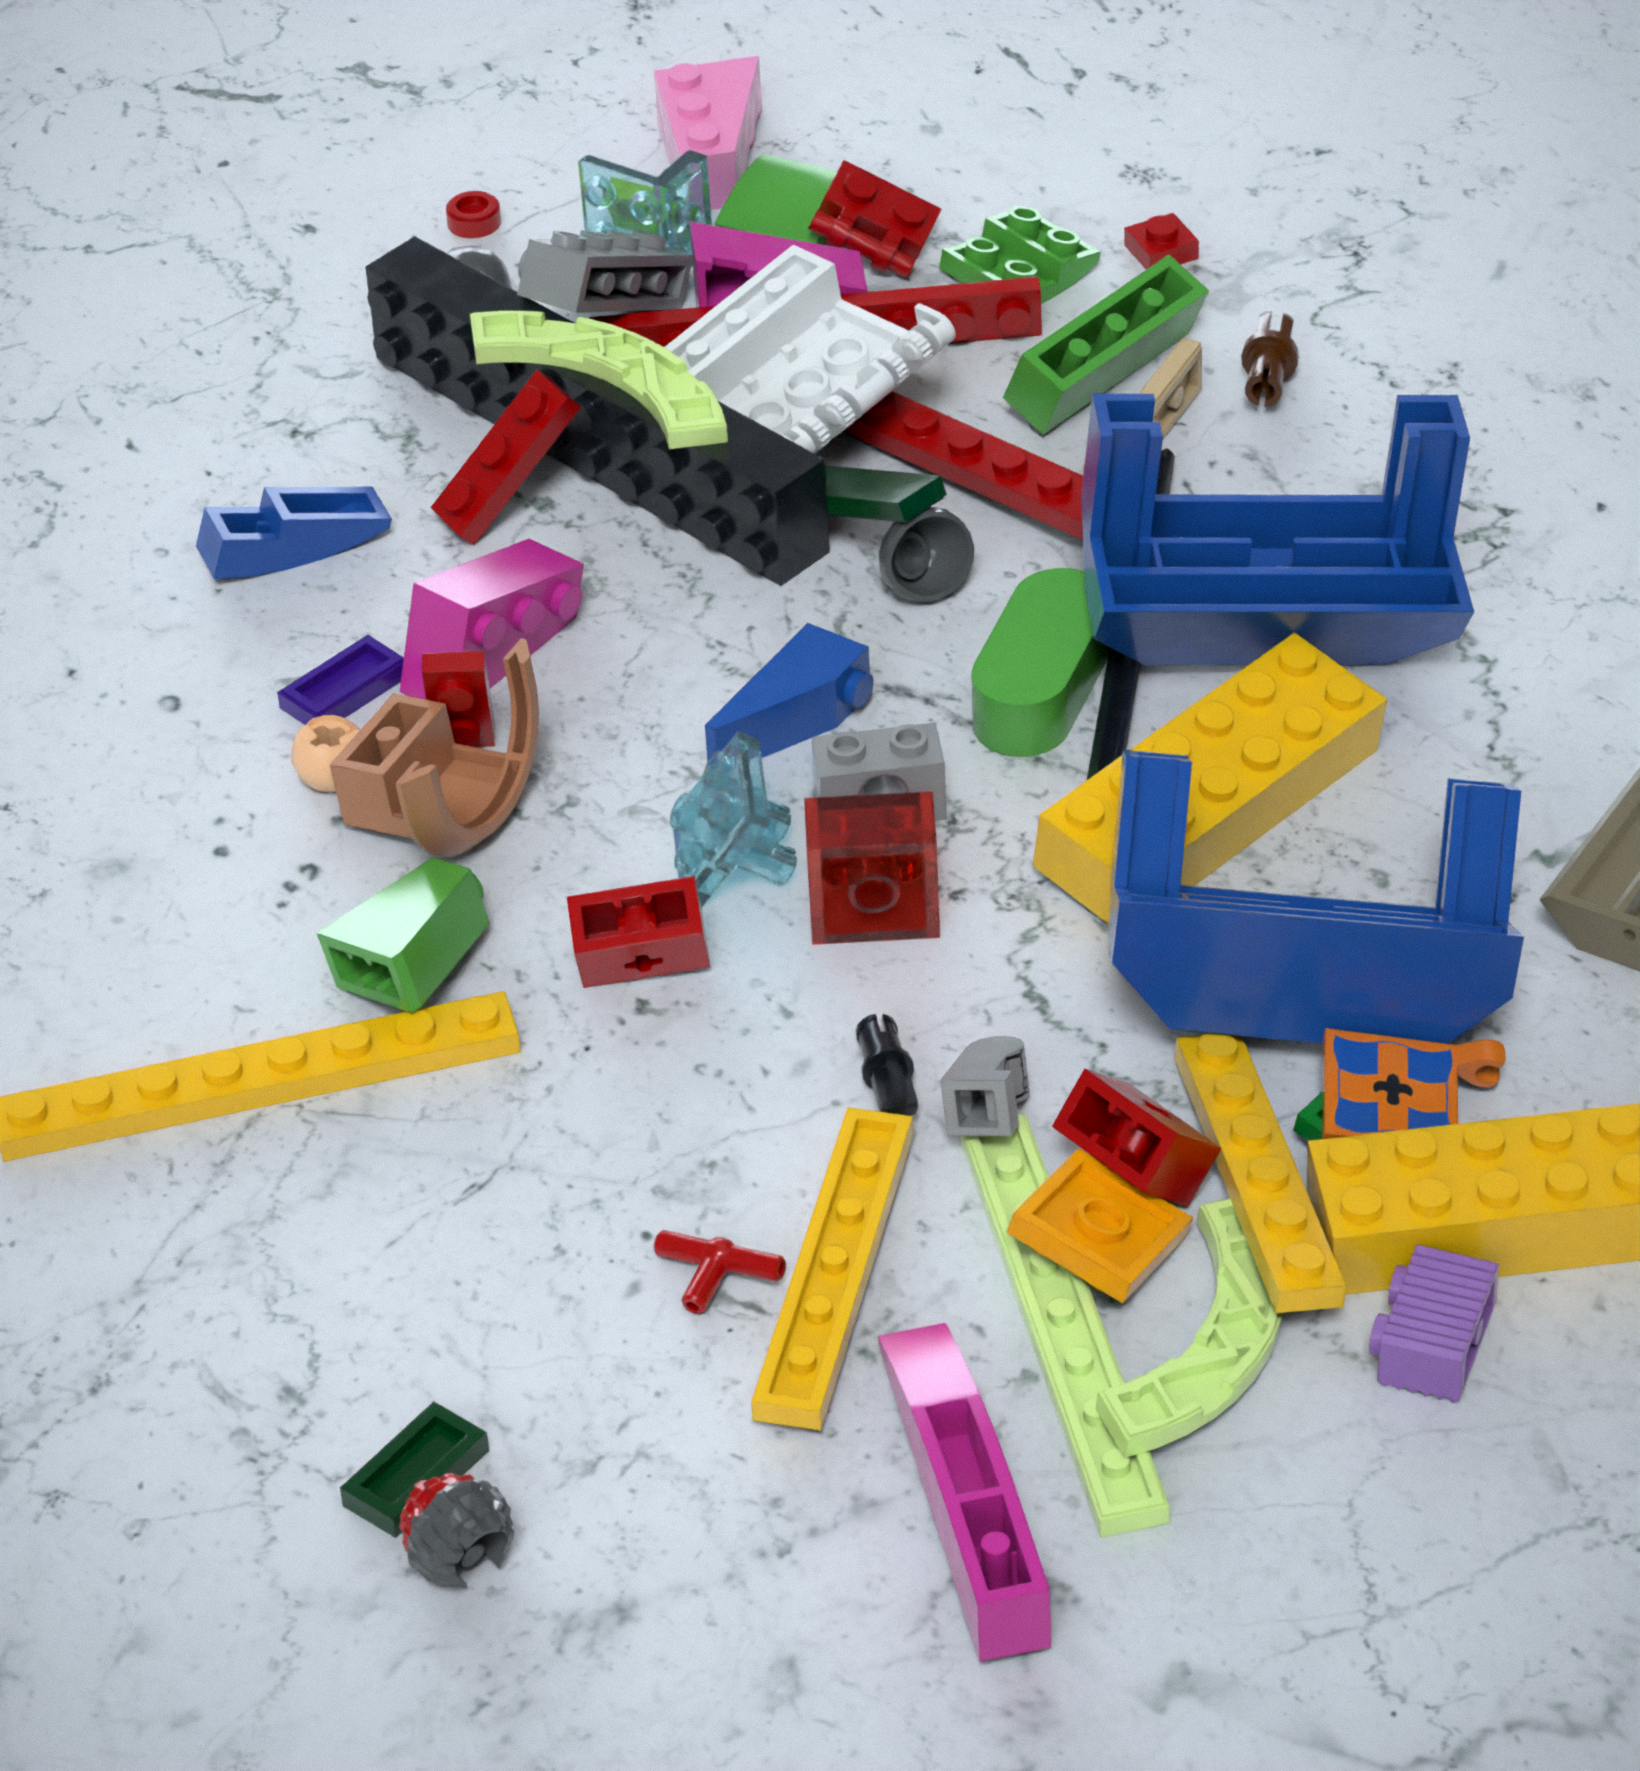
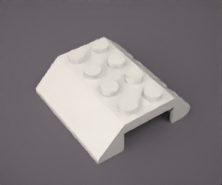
[664,245,956,453]

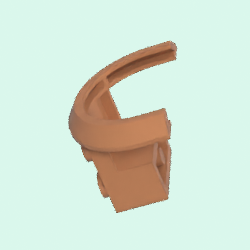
[330,638,539,857]

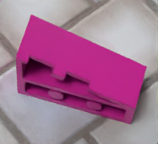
[690,222,868,307]
[399,539,584,699]

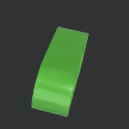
[971,568,1110,757]

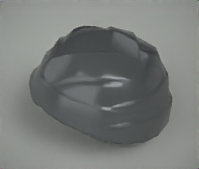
[879,507,974,602]

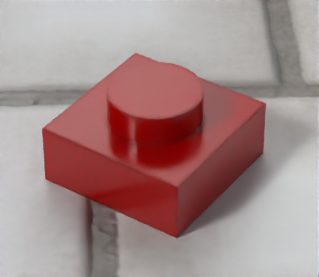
[1124,213,1199,269]

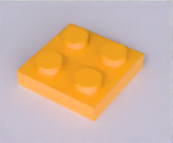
[1006,1148,1193,1304]

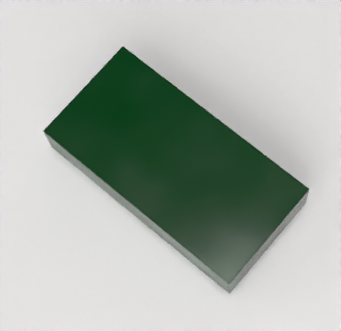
[340,1401,489,1538]

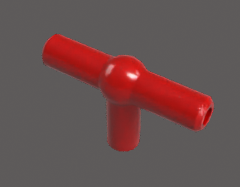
[654,1230,786,1314]

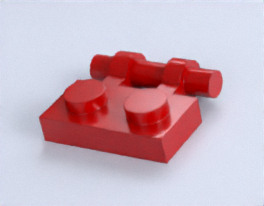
[808,160,942,279]

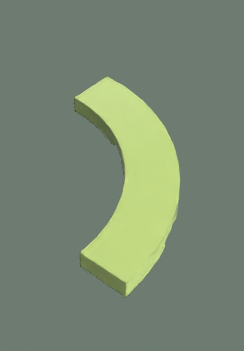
[470,311,728,449]
[1095,1198,1283,1458]

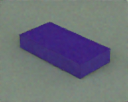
[277,635,404,725]

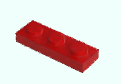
[430,370,581,545]

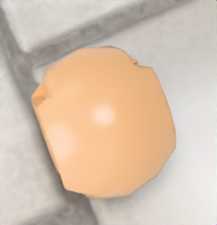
[291,715,360,793]

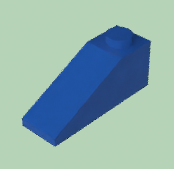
[705,623,873,776]

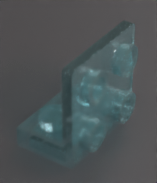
[578,150,712,267]

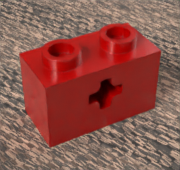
[567,876,711,988]
[1051,1068,1221,1206]

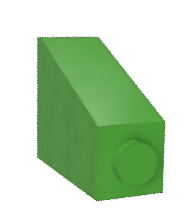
[316,857,490,1013]

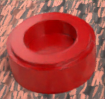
[446,191,501,238]

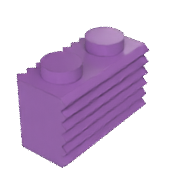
[1369,1244,1499,1403]

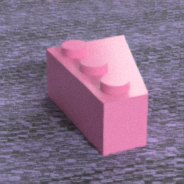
[654,56,762,214]

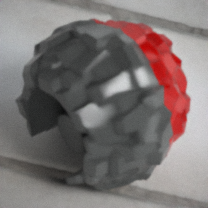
[399,1473,514,1587]

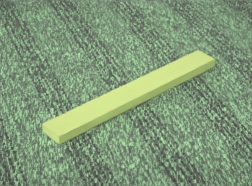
[961,1113,1170,1538]

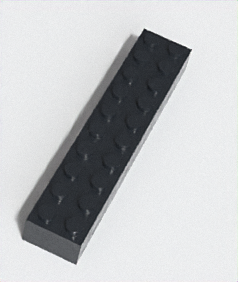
[365,236,830,586]

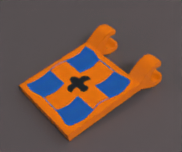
[1322,1028,1506,1139]

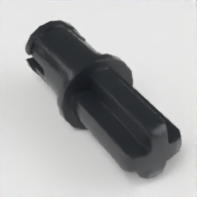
[855,1014,918,1116]

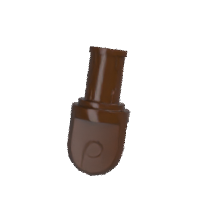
[1241,311,1299,407]

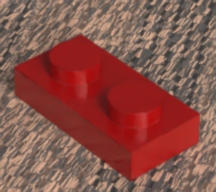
[422,651,495,747]

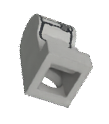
[940,1036,1030,1136]

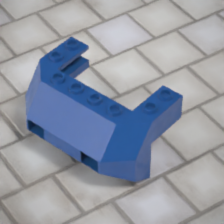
[1081,393,1474,665]
[1108,750,1524,1044]

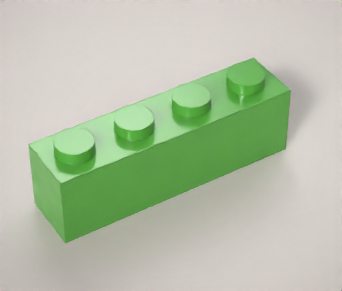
[1003,255,1209,435]

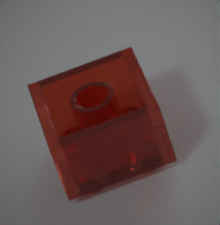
[804,791,940,945]

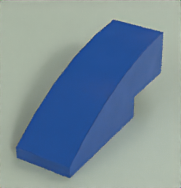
[196,486,392,579]

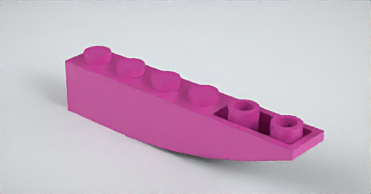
[878,1323,1051,1662]

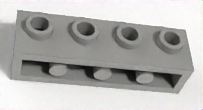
[517,230,693,313]

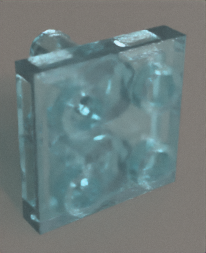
[670,731,797,907]

